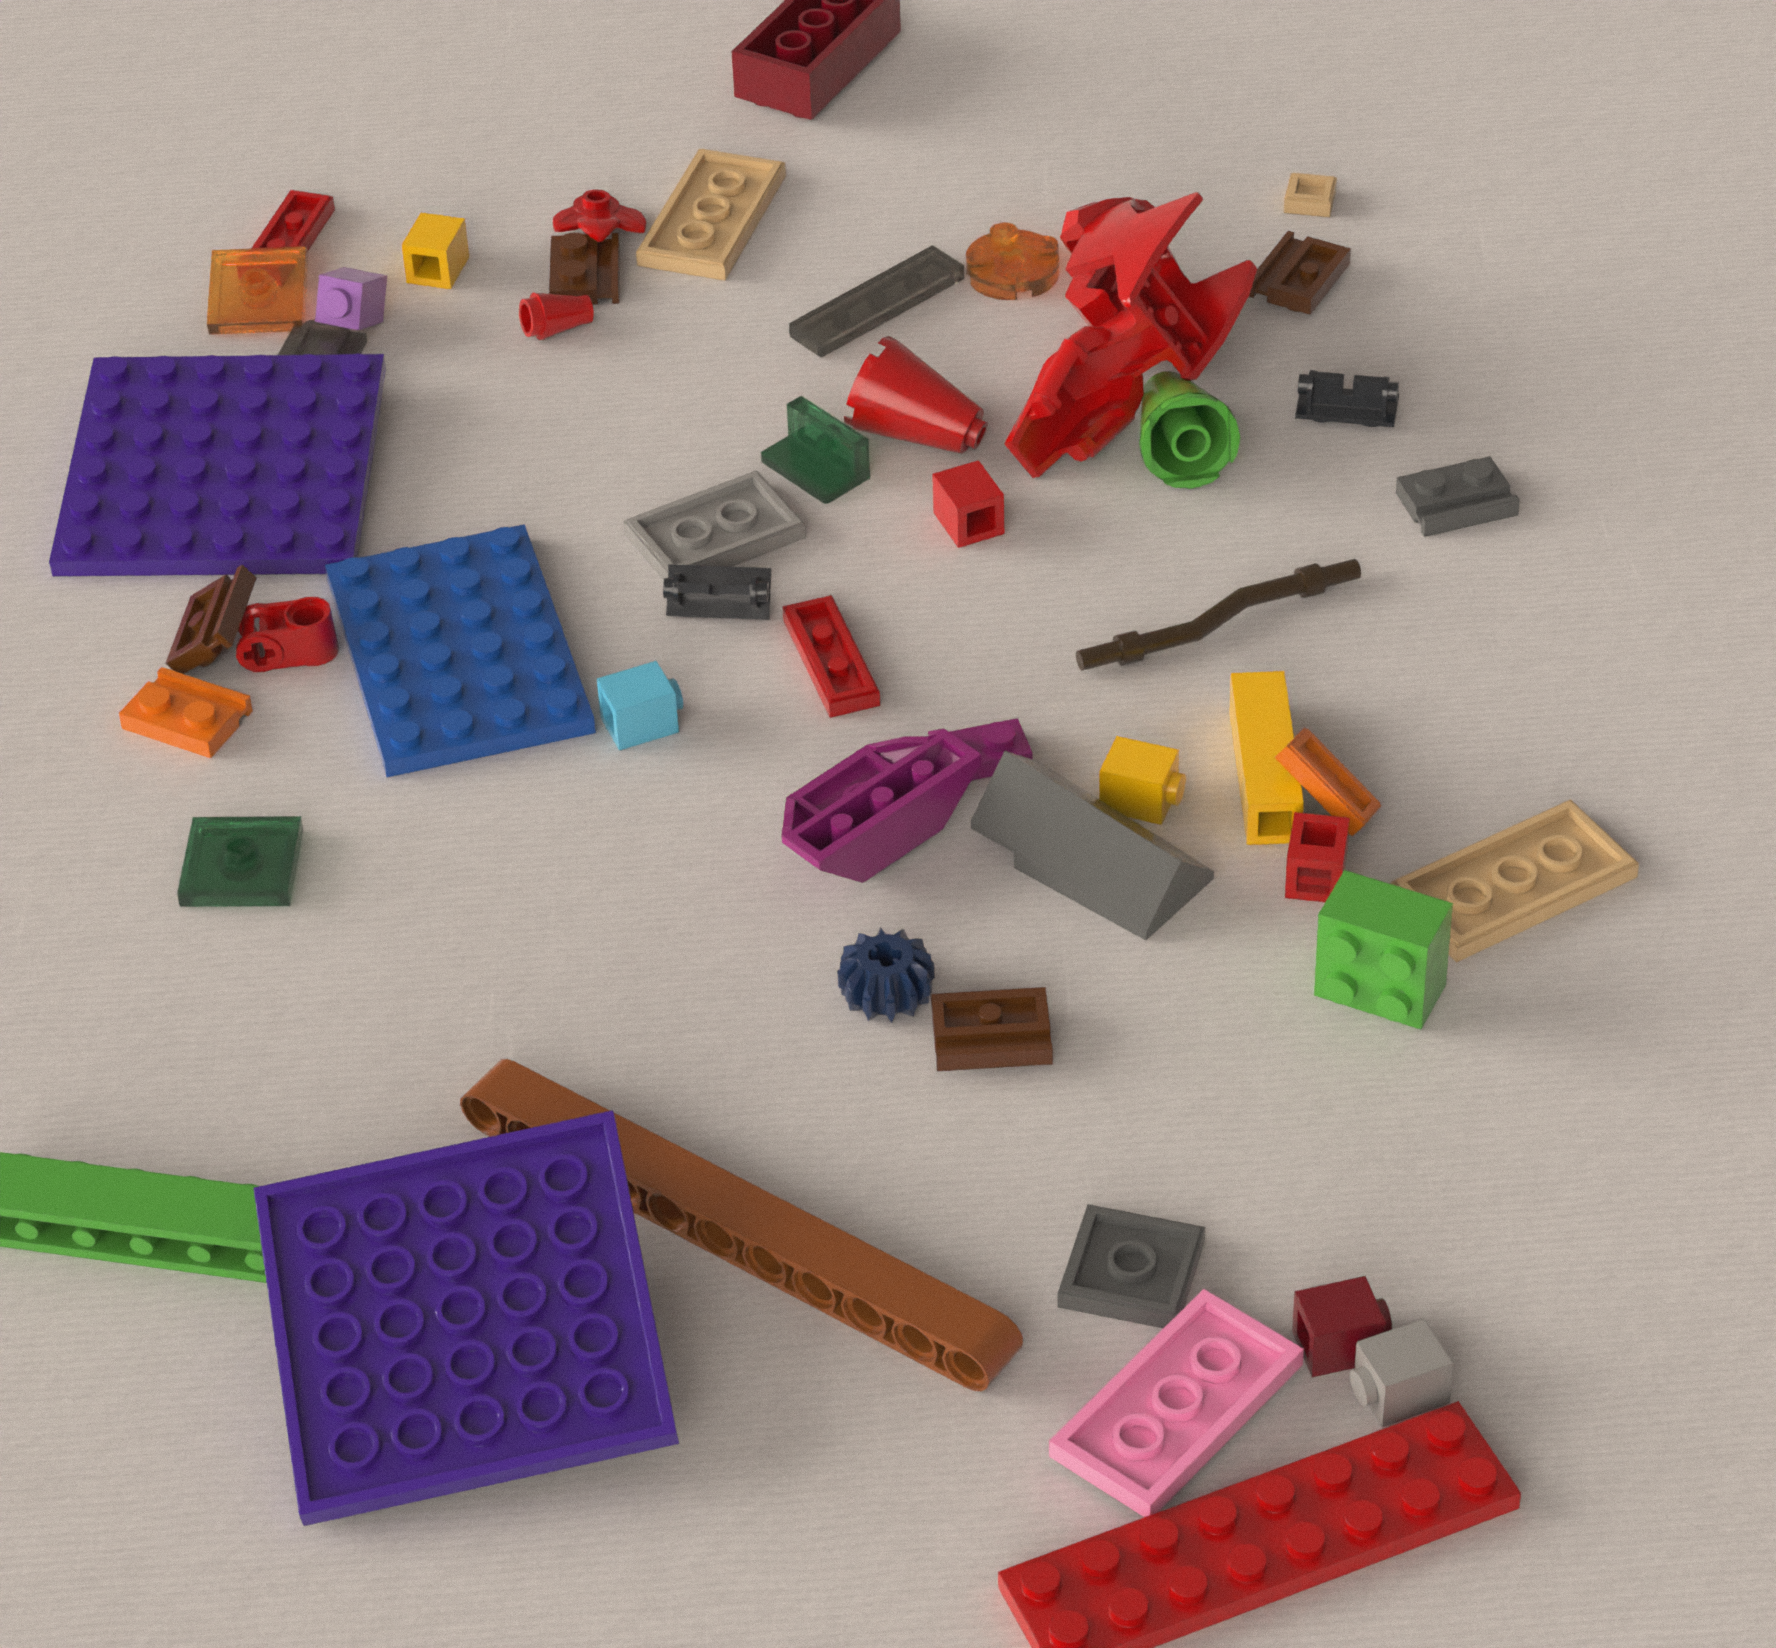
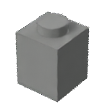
[1350,1319,1454,1427]

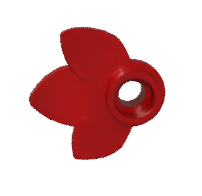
[553,189,646,242]

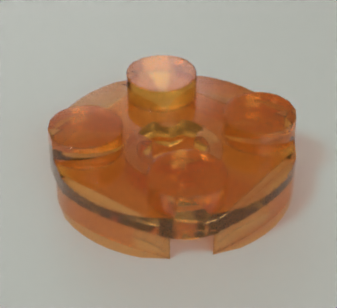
[965,222,1059,300]

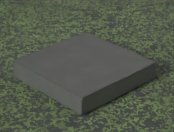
[1057,1204,1205,1328]

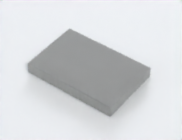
[623,470,806,580]

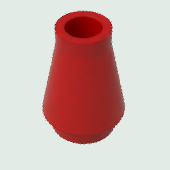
[519,293,594,340]

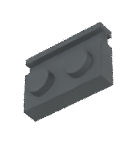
[1396,456,1520,537]

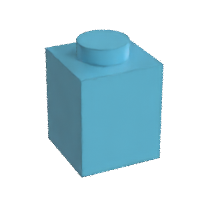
[597,661,684,751]

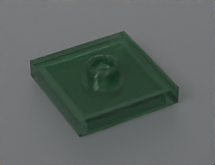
[177,816,303,907]

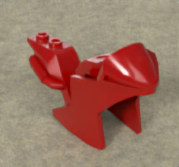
[1004,192,1257,478]

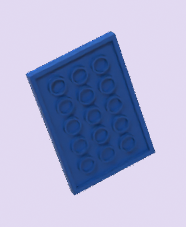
[325,524,596,778]

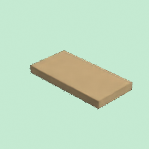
[636,149,786,281]
[1391,799,1639,963]

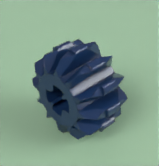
[837,927,935,1023]

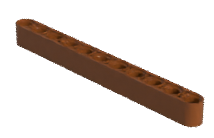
[460,1059,1024,1391]

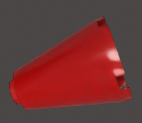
[844,336,988,454]

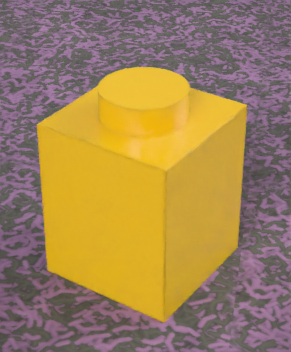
[402,212,469,289]
[1099,736,1186,825]

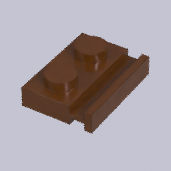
[1249,231,1351,315]
[549,232,620,305]
[165,564,257,674]
[931,987,1053,1072]

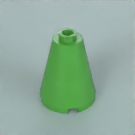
[1139,371,1240,489]

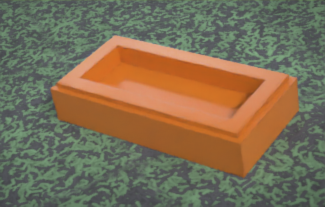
[1275,727,1382,836]

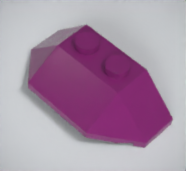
[781,728,982,883]

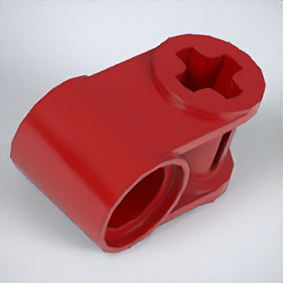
[236,597,339,672]

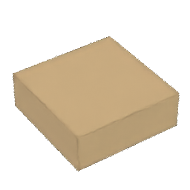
[1284,173,1337,217]

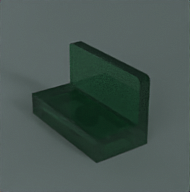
[761,396,870,504]

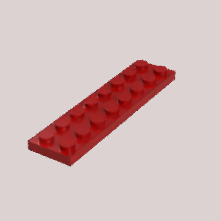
[998,1401,1521,1648]

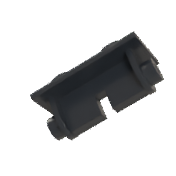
[1295,370,1399,427]
[663,564,772,620]

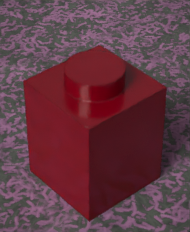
[1292,1276,1392,1378]

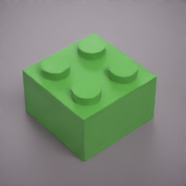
[1314,870,1453,1030]

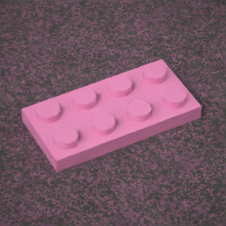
[1049,1289,1304,1517]

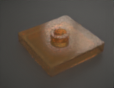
[207,247,308,335]

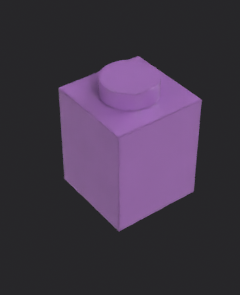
[315,267,387,331]

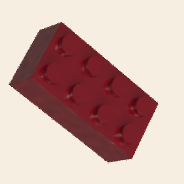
[731,0,901,120]

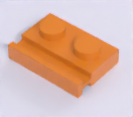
[119,667,253,758]

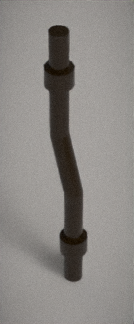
[1076,559,1361,671]

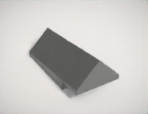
[971,751,1214,940]

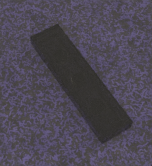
[789,245,964,358]

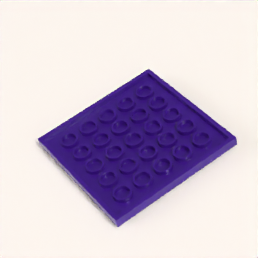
[49,353,386,577]
[253,1110,679,1526]

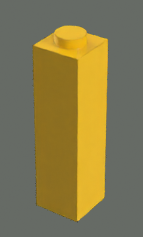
[1229,671,1304,845]

